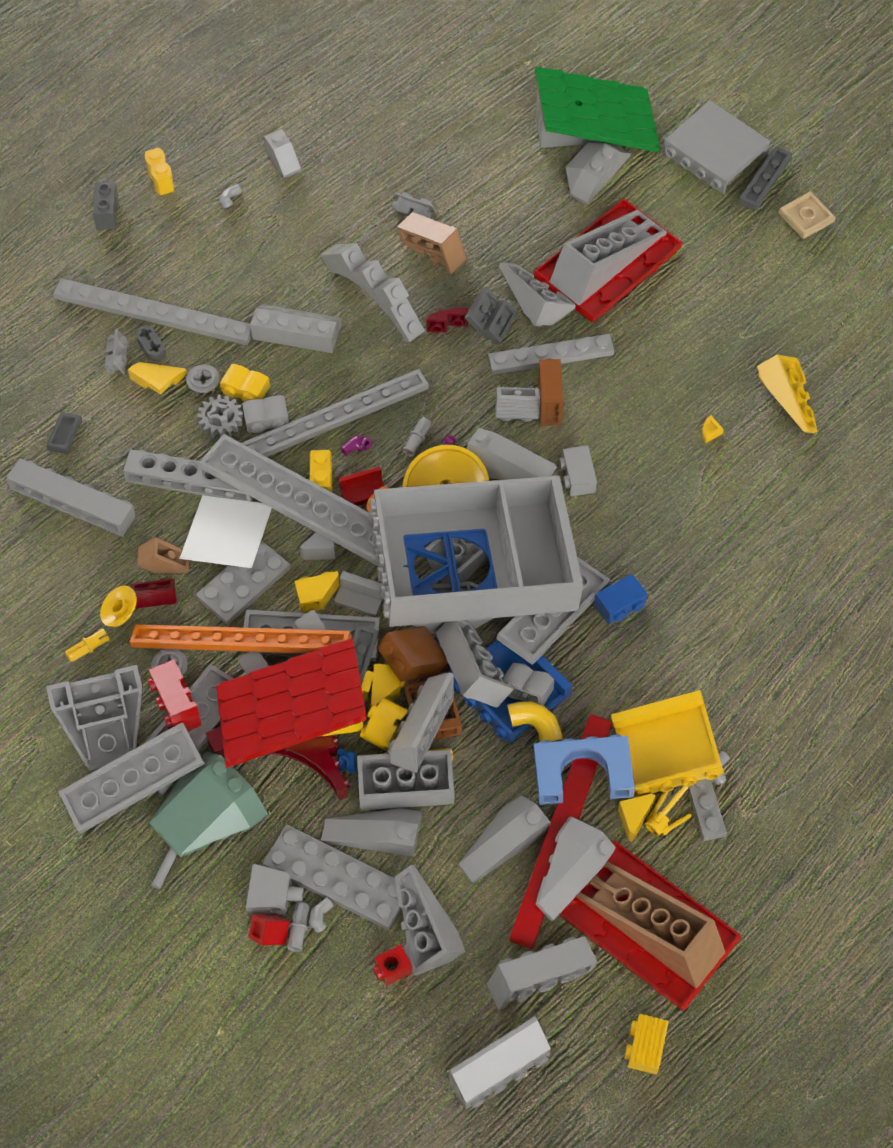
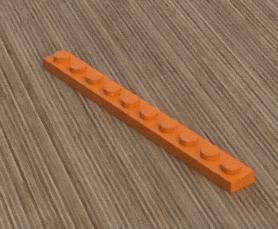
[129,625,352,653]

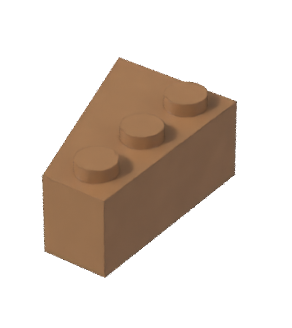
[397,212,466,274]

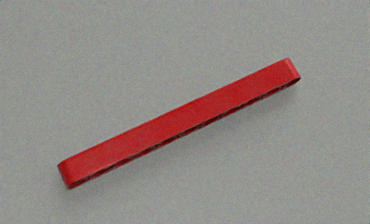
[509,714,613,950]

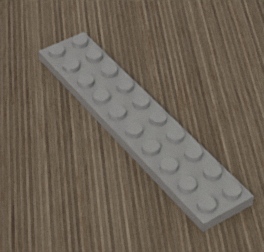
[199,434,379,566]

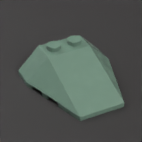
[150,751,268,857]

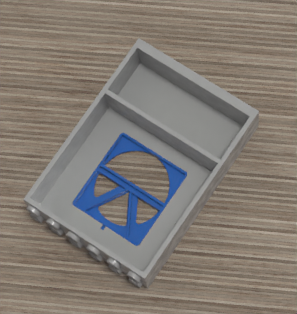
[369,476,583,627]

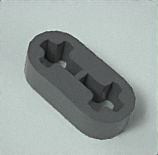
[136,326,165,361]

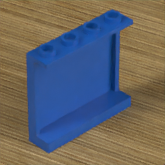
[449,640,572,744]

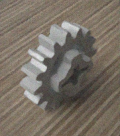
[197,395,244,438]

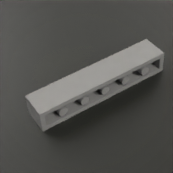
[6,458,136,537]

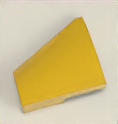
[128,362,188,395]

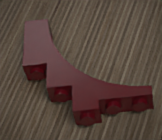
[206,726,350,800]

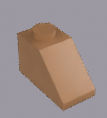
[137,537,189,573]

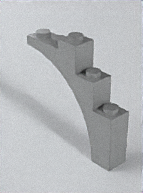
[320,243,425,342]

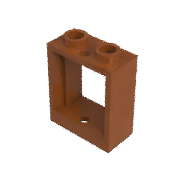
[538,358,564,426]
[404,681,462,741]

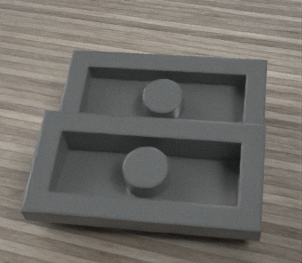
[465,287,517,344]

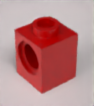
[373,944,412,986]

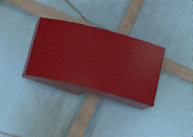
[426,308,469,333]

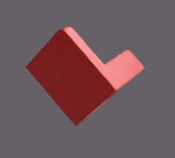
[248,913,290,946]

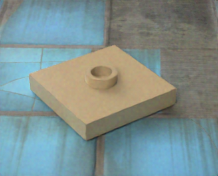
[778,191,836,239]

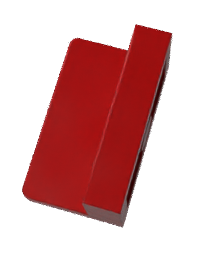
[339,467,385,506]

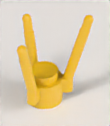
[645,784,692,837]

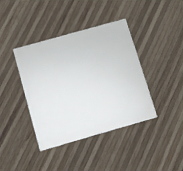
[179,495,272,568]

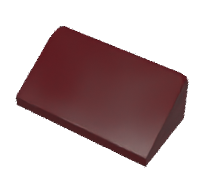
[130,579,177,609]

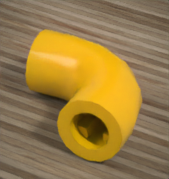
[507,701,563,742]

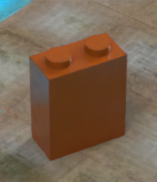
[377,627,448,682]

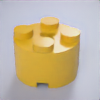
[360,698,408,752]

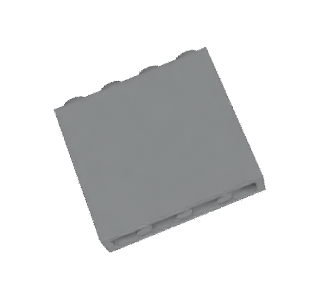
[663,101,771,194]

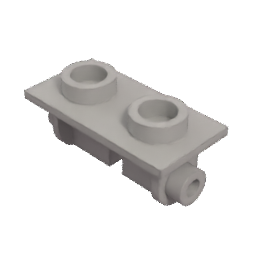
[392,192,435,218]
[105,329,128,375]

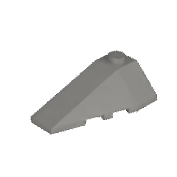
[499,262,576,326]

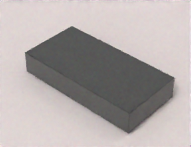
[46,412,82,454]

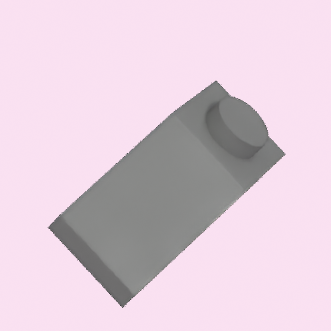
[264,129,301,178]

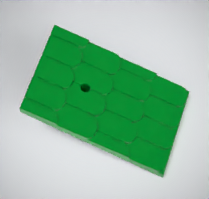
[535,67,660,152]

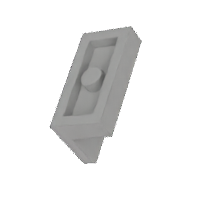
[335,571,383,617]

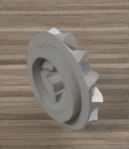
[186,365,220,395]
[151,649,188,675]

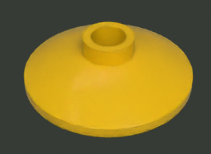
[100,586,137,627]

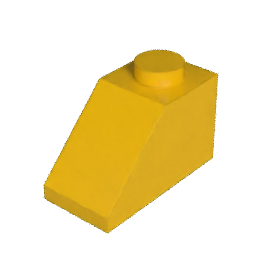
[371,664,406,707]

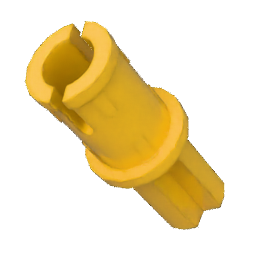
[65,629,110,662]

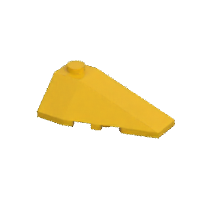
[757,354,818,433]

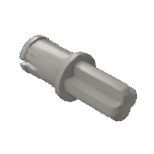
[402,417,431,457]
[287,902,309,952]

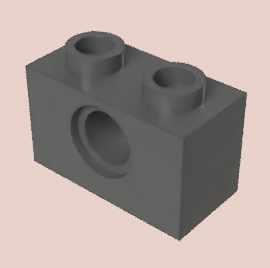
[93,182,118,229]

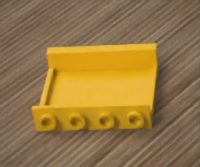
[611,690,724,798]

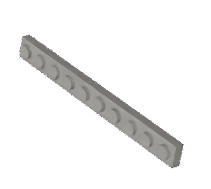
[54,278,252,346]
[242,369,429,457]

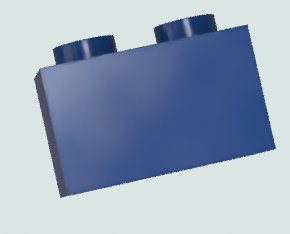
[594,574,648,624]

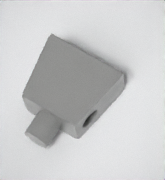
[246,864,304,916]

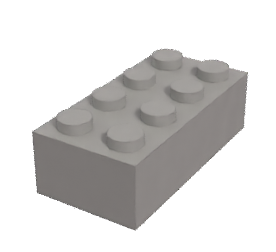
[357,750,454,810]

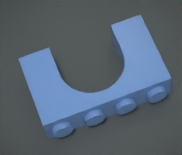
[534,734,635,805]

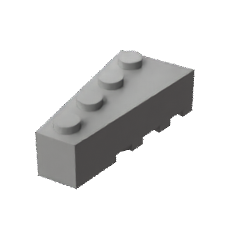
[436,620,514,708]
[487,936,597,1011]

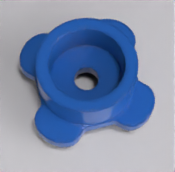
[337,748,358,774]

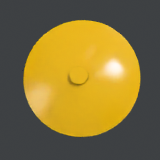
[403,445,489,488]

